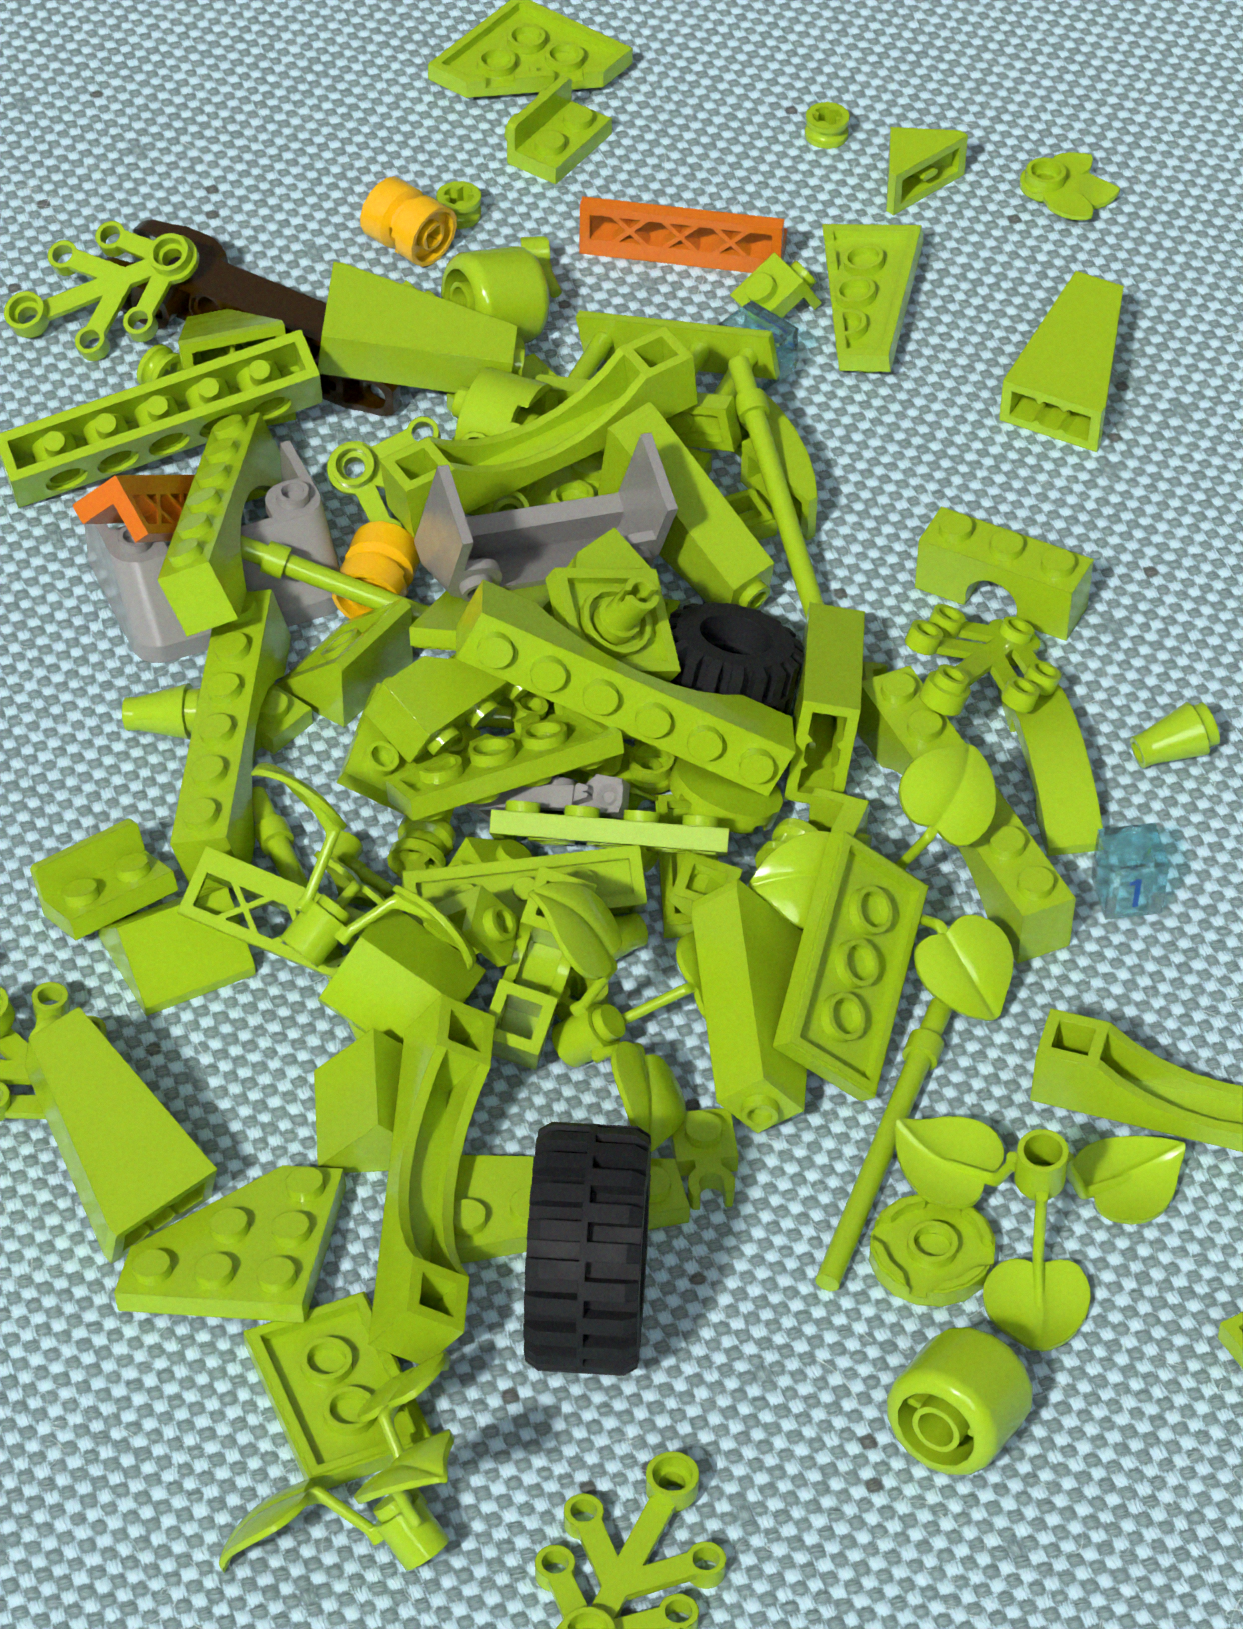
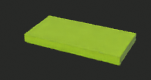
[772,830,929,1102]

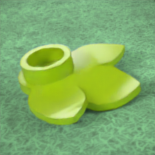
[1019,152,1120,220]

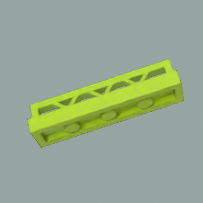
[401,845,648,926]
[177,846,368,979]

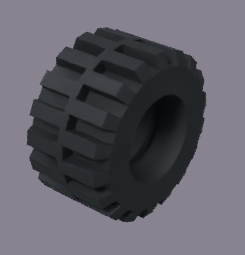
[669,602,804,715]

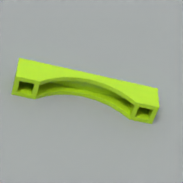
[379,326,698,538]
[157,412,282,637]
[364,527,659,764]
[456,579,796,797]
[170,589,291,889]
[857,666,1076,964]
[368,994,495,1364]
[1030,1008,1243,1152]

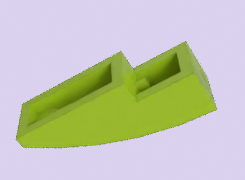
[734,387,818,541]

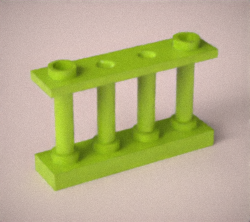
[535,310,780,452]

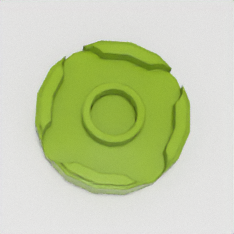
[668,758,784,834]
[869,1194,996,1307]

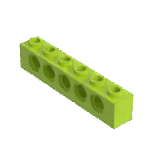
[0,329,323,508]

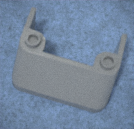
[414,433,678,602]
[84,440,340,663]

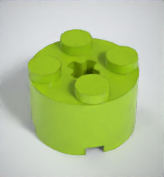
[452,367,558,440]

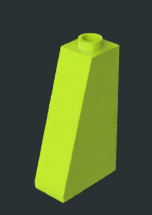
[318,261,525,393]
[999,271,1124,452]
[598,402,775,610]
[784,602,865,804]
[691,878,807,1134]
[25,1006,217,1264]

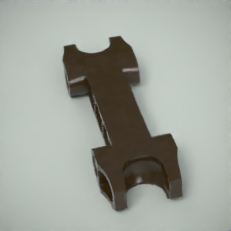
[105,219,402,416]

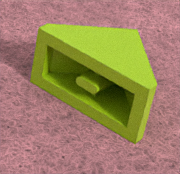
[886,127,968,216]

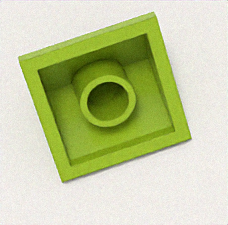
[276,597,413,728]
[98,887,256,1016]
[318,909,487,1045]
[314,1028,403,1173]

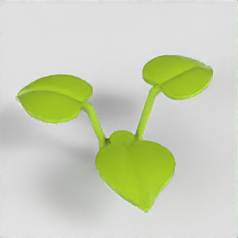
[748,742,1014,1021]
[251,762,476,971]
[528,881,706,1152]
[895,1116,1186,1352]
[219,1351,455,1573]

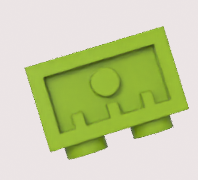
[504,75,612,185]
[30,819,178,941]

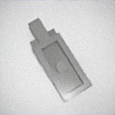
[465,774,630,822]

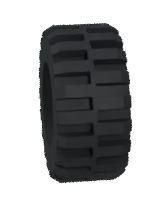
[523,1122,651,1376]

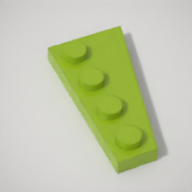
[822,224,924,373]
[385,703,625,821]
[489,800,730,857]
[453,1155,690,1264]

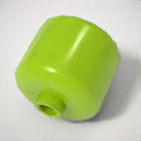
[441,246,550,344]
[887,1327,1033,1475]

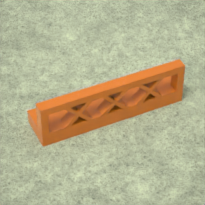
[579,196,788,273]
[72,475,195,543]

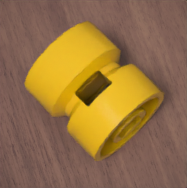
[360,176,457,267]
[332,521,420,619]

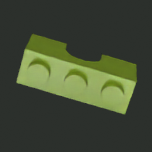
[915,506,1094,641]
[488,866,598,1070]

